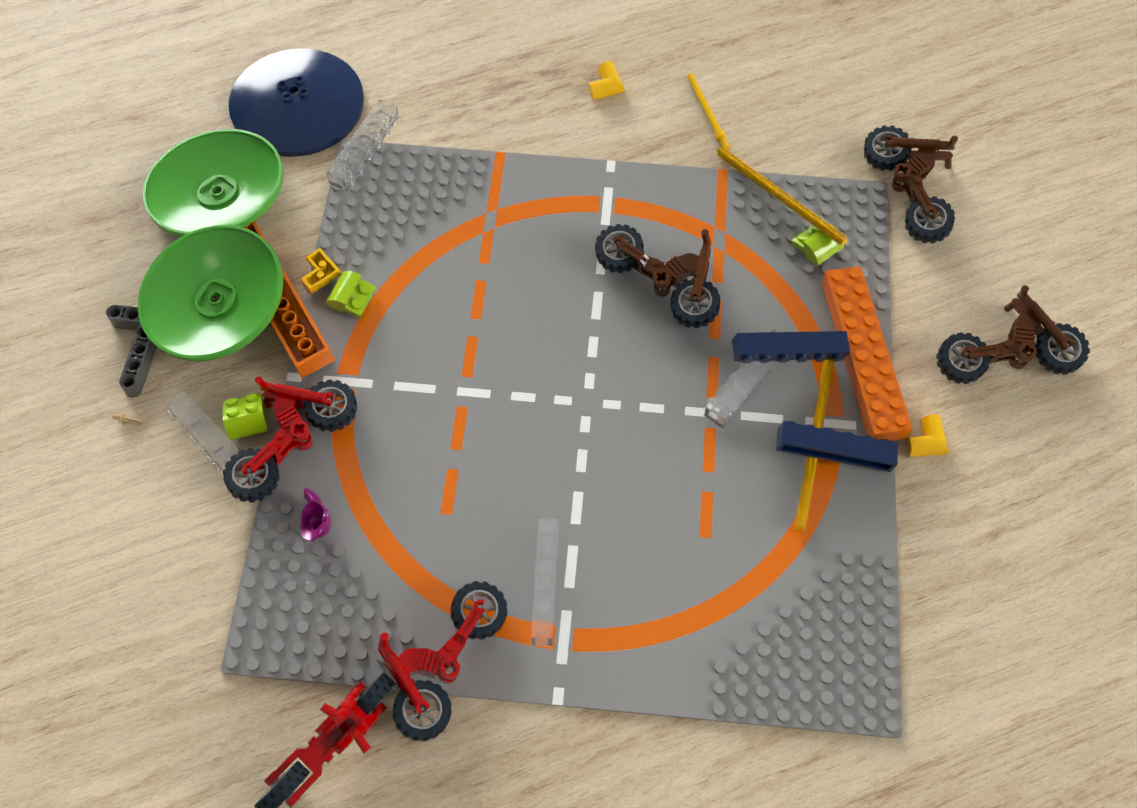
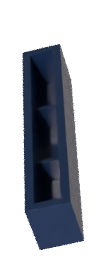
[732,331,850,364]
[776,421,898,472]

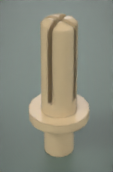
[112,412,143,425]

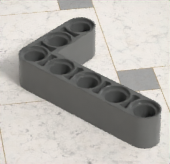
[106,305,157,398]

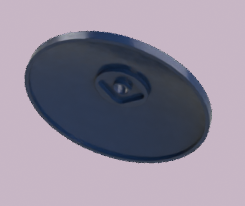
[228,49,364,157]

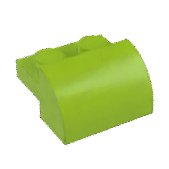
[791,223,844,266]
[325,271,376,319]

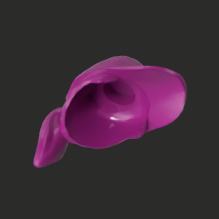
[300,487,331,542]

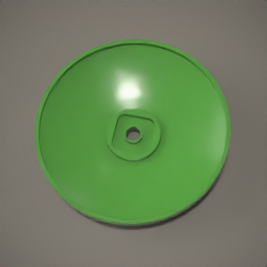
[142,129,284,237]
[138,225,283,362]

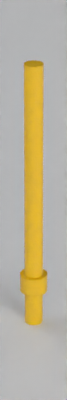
[687,73,730,150]

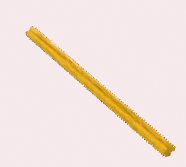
[716,147,848,246]
[794,360,834,531]

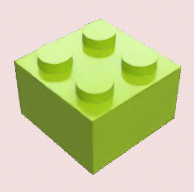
[223,393,268,440]

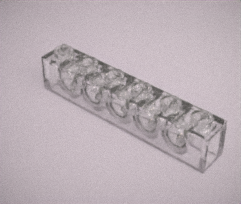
[326,100,399,191]

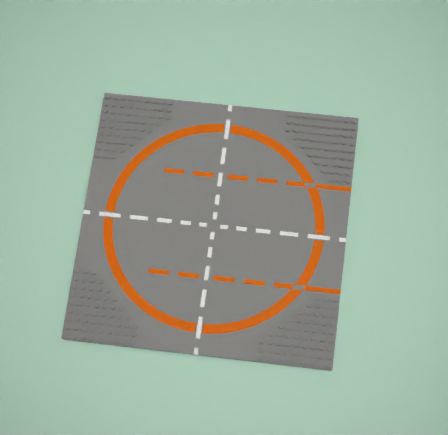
[221,140,902,739]

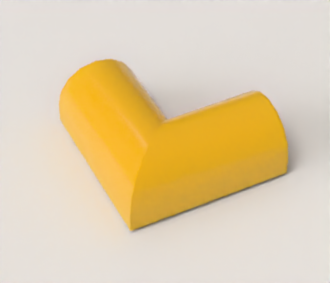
[588,61,625,100]
[300,248,342,295]
[905,414,949,457]

